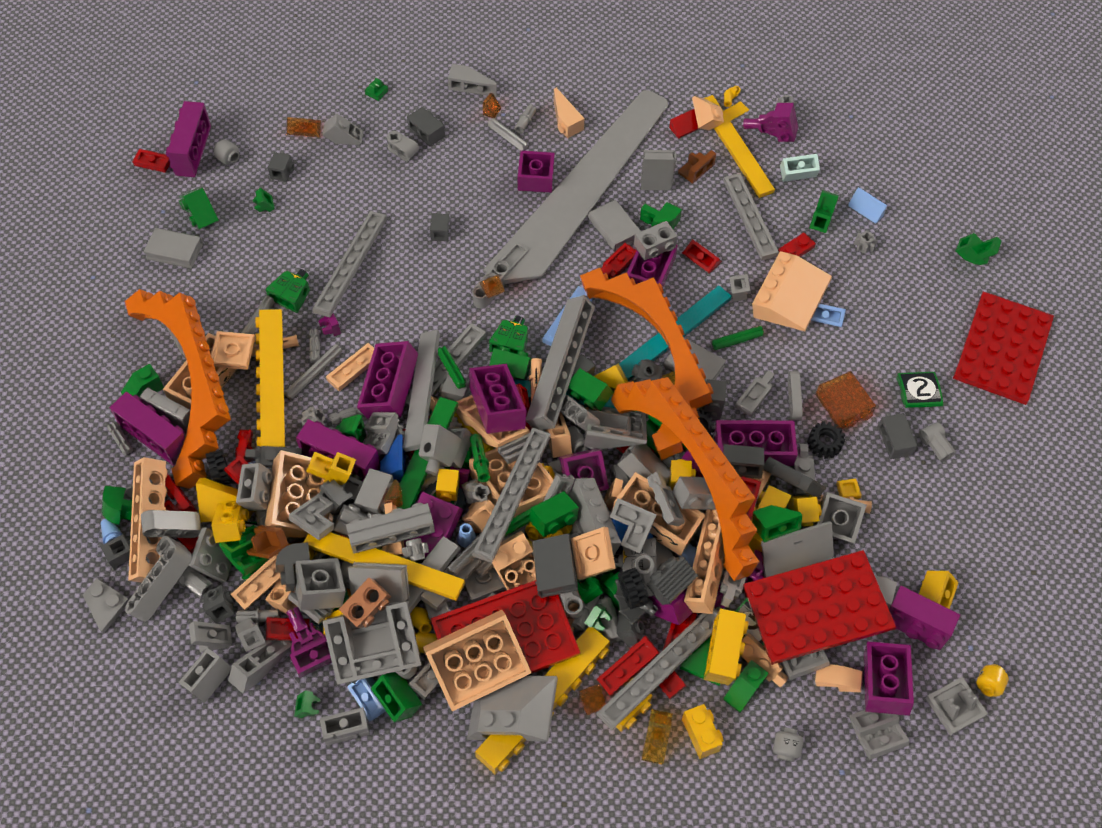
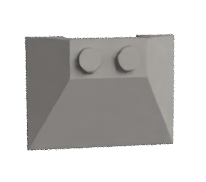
[584,407,647,449]
[322,601,422,685]
[467,676,558,742]

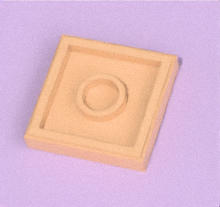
[211,331,255,370]
[571,527,616,580]

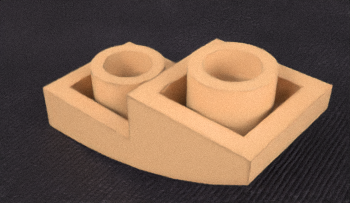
[815,664,863,692]

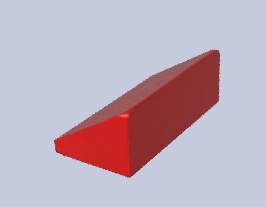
[669,109,700,139]
[682,239,722,274]

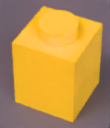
[436,469,460,502]

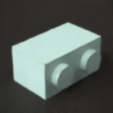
[780,154,820,182]

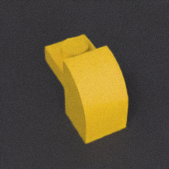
[306,452,356,485]

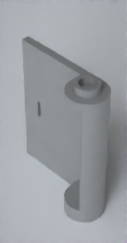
[761,521,834,578]

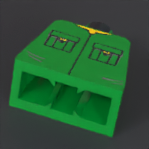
[266,269,310,313]
[489,316,528,354]

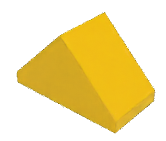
[594,363,628,389]

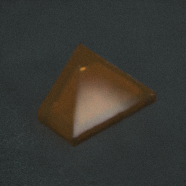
[287,117,321,137]

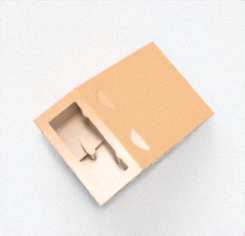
[492,531,536,590]

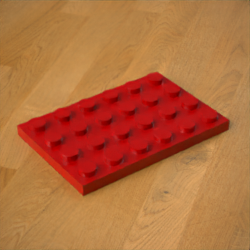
[953,291,1054,405]
[743,550,896,665]
[430,580,581,673]

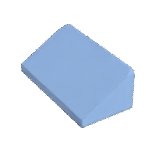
[848,187,887,223]
[811,304,846,327]
[347,677,386,721]

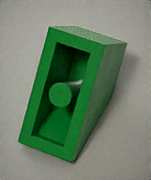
[121,364,164,398]
[335,414,367,443]
[752,505,802,542]
[723,660,769,713]

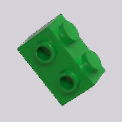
[489,346,532,380]
[568,368,614,411]
[529,491,579,537]
[371,671,423,723]

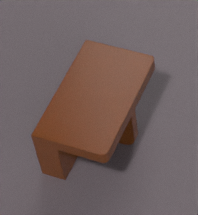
[678,150,717,184]
[247,525,289,559]

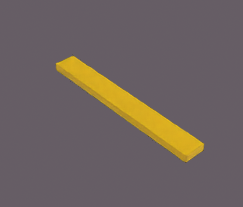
[704,95,775,198]
[303,532,465,601]

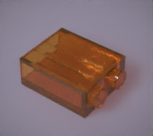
[815,371,876,429]

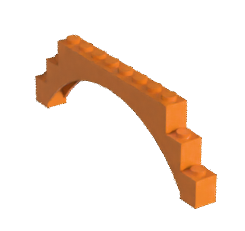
[580,267,714,460]
[125,289,231,489]
[611,377,760,581]

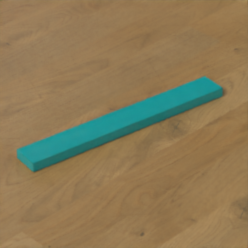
[619,285,732,381]

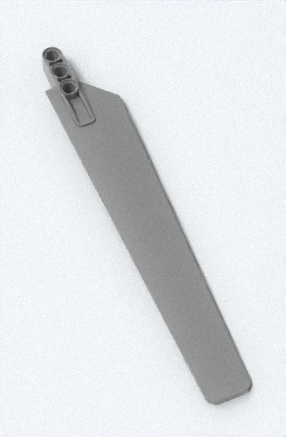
[472,90,668,309]

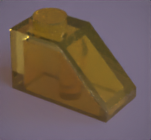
[642,709,673,765]

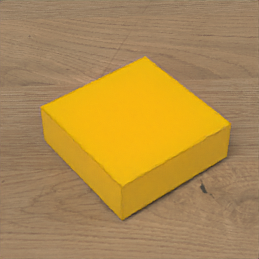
[836,478,862,499]

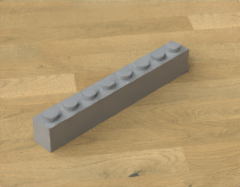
[526,295,595,430]

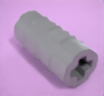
[596,598,622,644]

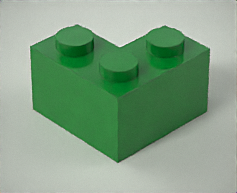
[178,187,219,229]

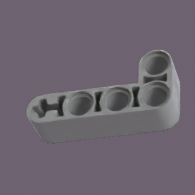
[125,536,192,622]

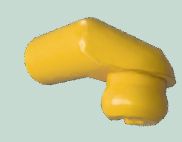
[724,85,741,107]

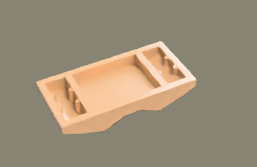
[456,395,530,448]

